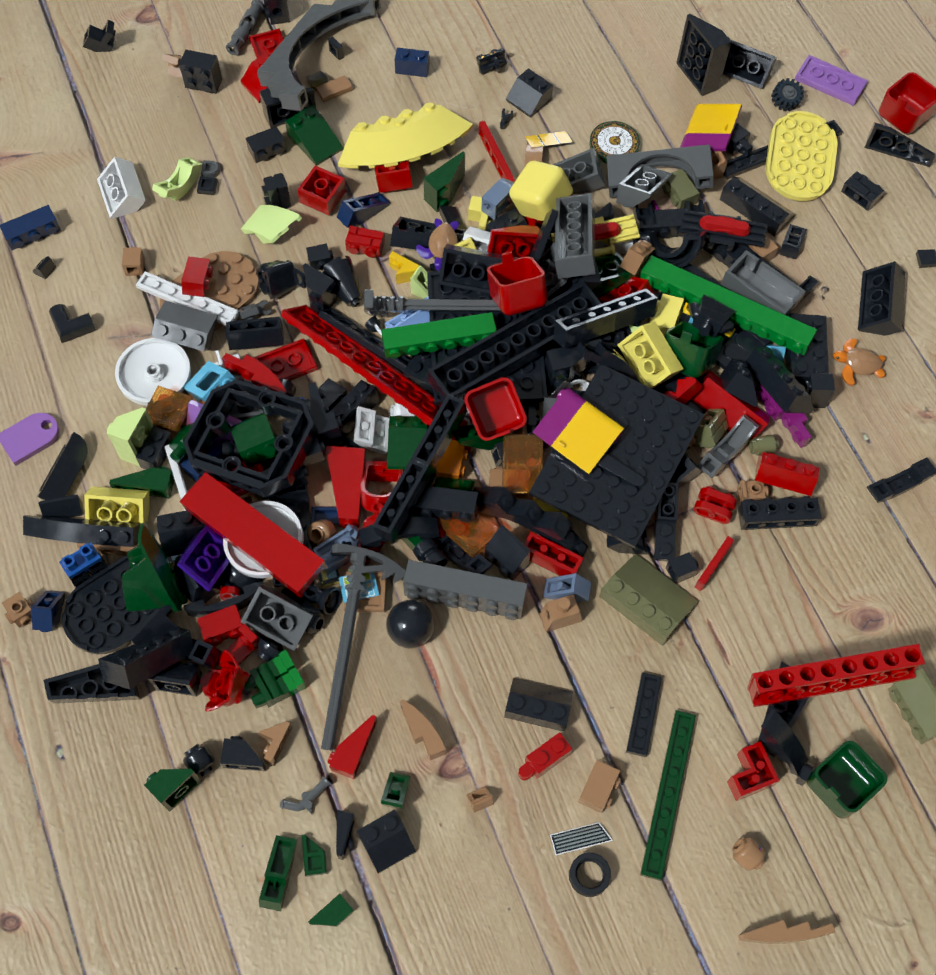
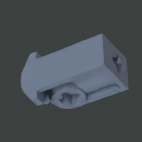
[481,178,514,220]
[313,524,360,575]

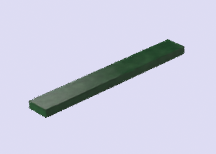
[640,710,696,881]

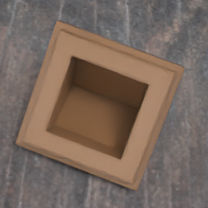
[467,787,493,813]

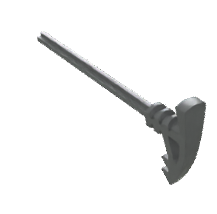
[364,290,549,317]
[321,543,406,751]

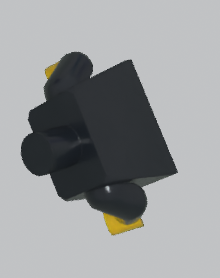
[682,295,736,337]

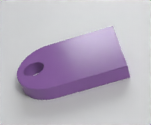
[0,413,59,466]

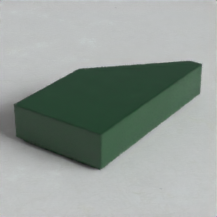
[302,834,327,877]
[308,893,354,927]

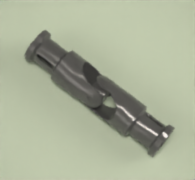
[226,0,265,56]

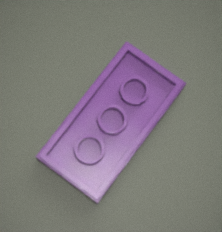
[795,55,868,106]

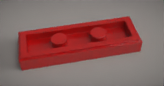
[694,536,734,591]

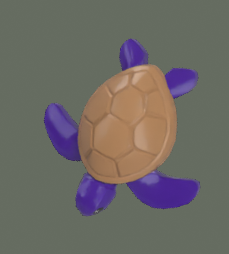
[416,218,459,271]

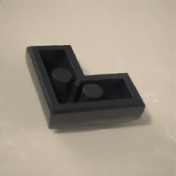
[49,304,96,343]

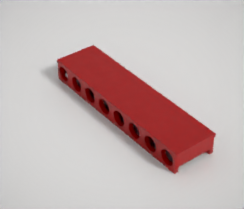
[179,472,327,598]
[747,644,925,707]

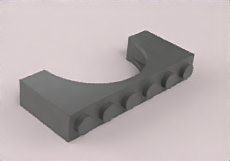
[607,144,713,198]

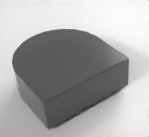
[201,160,220,178]

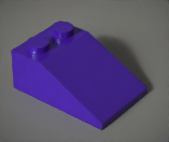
[177,526,230,591]

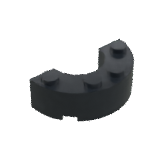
[633,230,707,268]

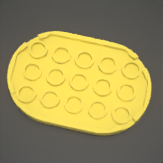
[765,111,838,201]

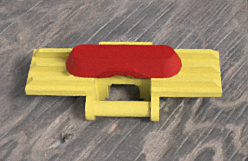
[551,214,640,257]

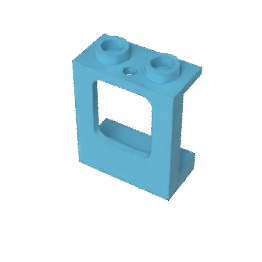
[184,361,236,401]

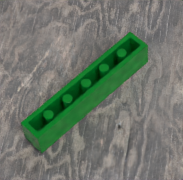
[381,312,496,358]

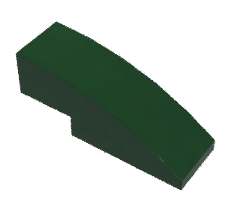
[259,835,297,911]

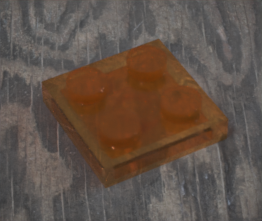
[146,385,194,432]

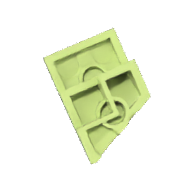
[241,205,302,244]

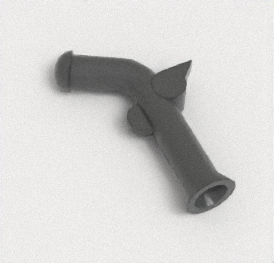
[280,776,331,815]

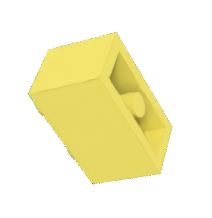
[650,294,684,336]

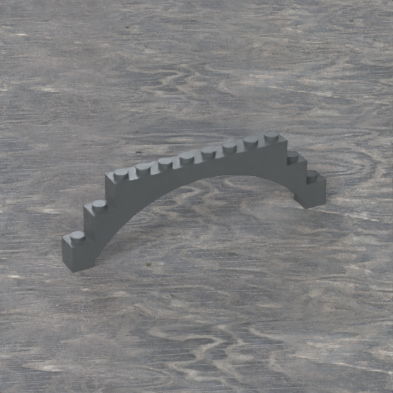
[258,0,381,111]

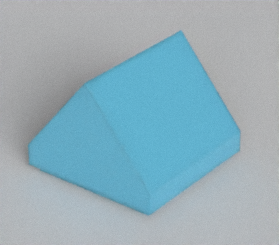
[765,344,786,362]

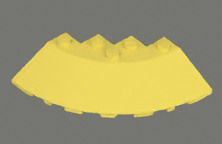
[338,103,473,168]

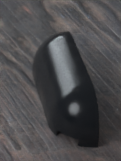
[37,432,88,500]

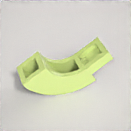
[152,157,202,201]

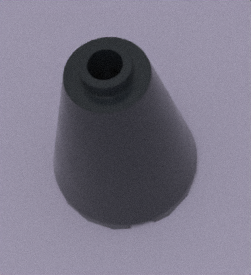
[320,256,363,307]

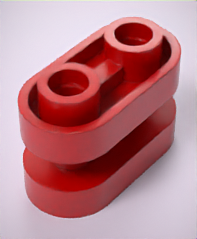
[693,486,737,524]

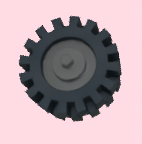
[771,78,804,112]

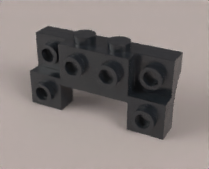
[633,200,705,238]

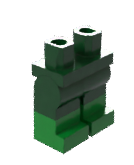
[244,650,306,709]

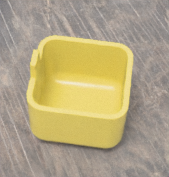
[509,161,573,221]

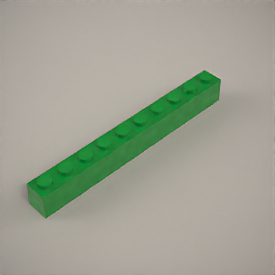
[640,255,817,356]

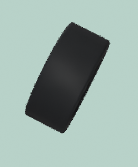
[569,852,611,897]

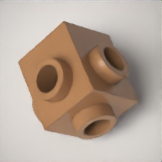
[2,592,34,628]

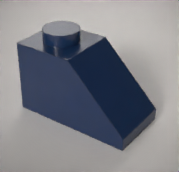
[31,590,65,632]

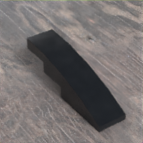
[761,709,809,776]

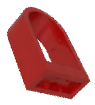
[361,461,404,513]

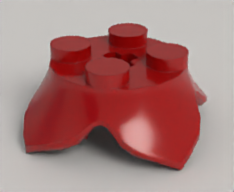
[199,649,249,712]

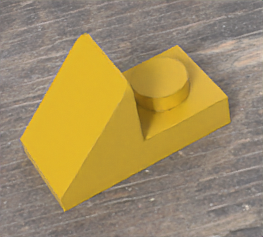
[389,251,419,284]

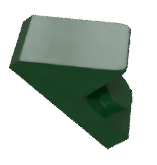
[381,772,410,810]

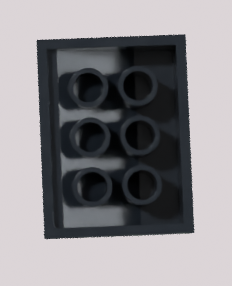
[676,14,731,96]

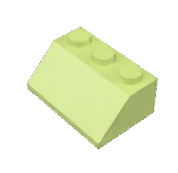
[107,407,154,466]

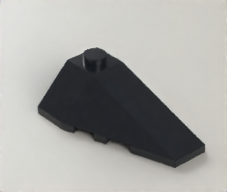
[864,122,936,167]

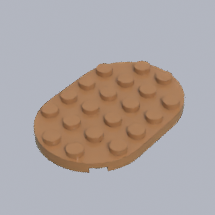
[160,251,259,331]

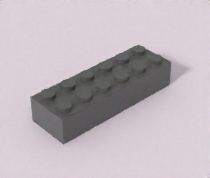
[555,193,595,279]
[403,559,527,620]

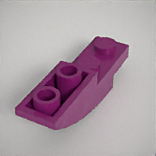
[756,383,812,448]

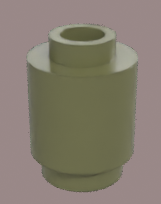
[749,435,779,456]

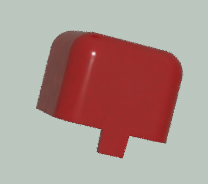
[879,72,936,134]
[487,252,547,316]
[465,377,526,441]

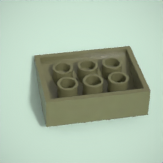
[599,554,699,646]

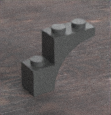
[697,415,760,478]

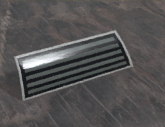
[550,822,613,856]

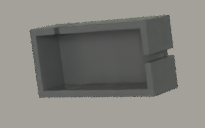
[721,250,805,316]

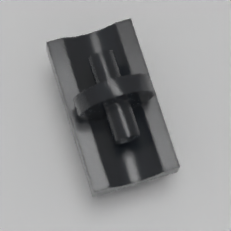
[476,48,507,75]

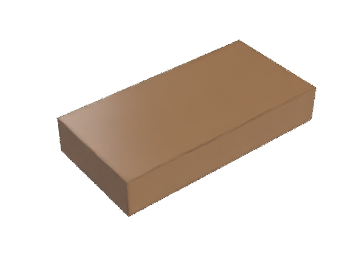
[316,75,353,102]

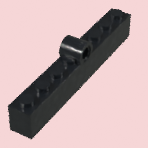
[372,394,468,543]

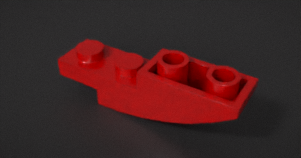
[222,353,287,394]

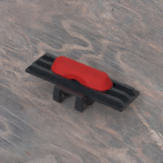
[680,210,768,252]

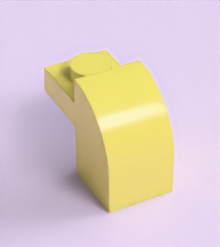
[468,196,494,231]

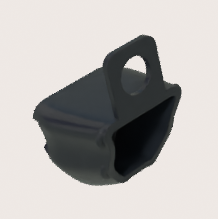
[256,260,306,299]

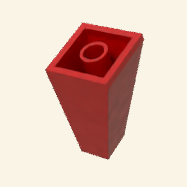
[326,446,366,528]

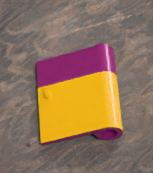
[680,104,742,151]
[532,388,625,474]

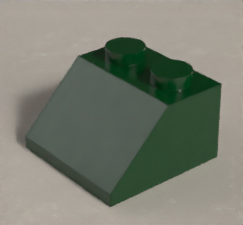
[230,413,278,468]
[144,769,201,812]

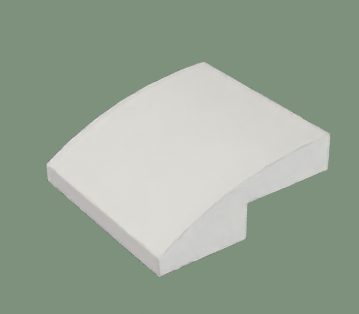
[354,406,389,454]

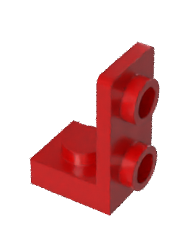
[219,624,259,665]

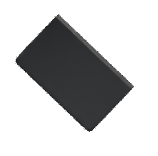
[439,206,466,230]
[38,495,84,518]

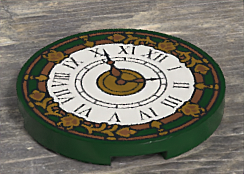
[589,121,640,163]

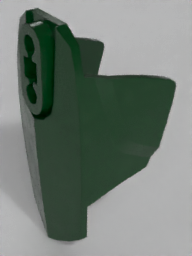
[122,522,188,612]

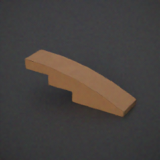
[738,920,835,944]

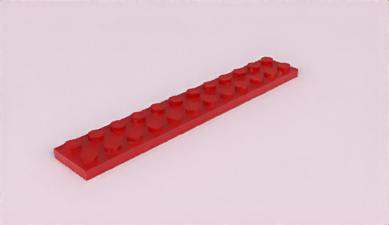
[281,305,468,427]

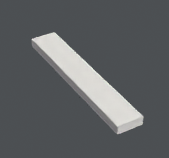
[136,271,240,326]

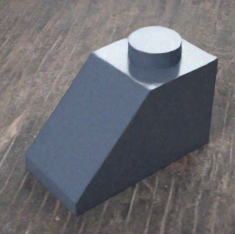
[543,573,591,603]

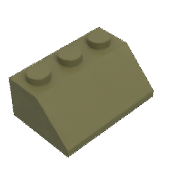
[888,668,936,744]

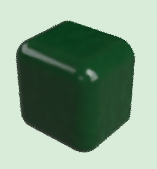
[665,322,724,379]
[807,741,887,819]

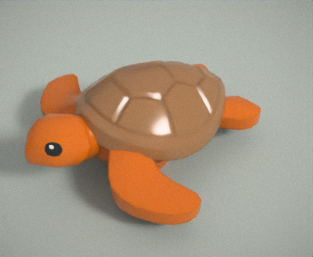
[833,338,886,386]

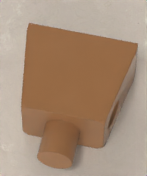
[540,595,582,632]

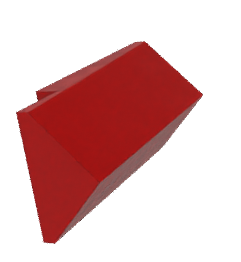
[691,371,770,444]

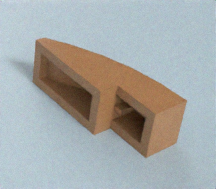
[400,700,446,760]

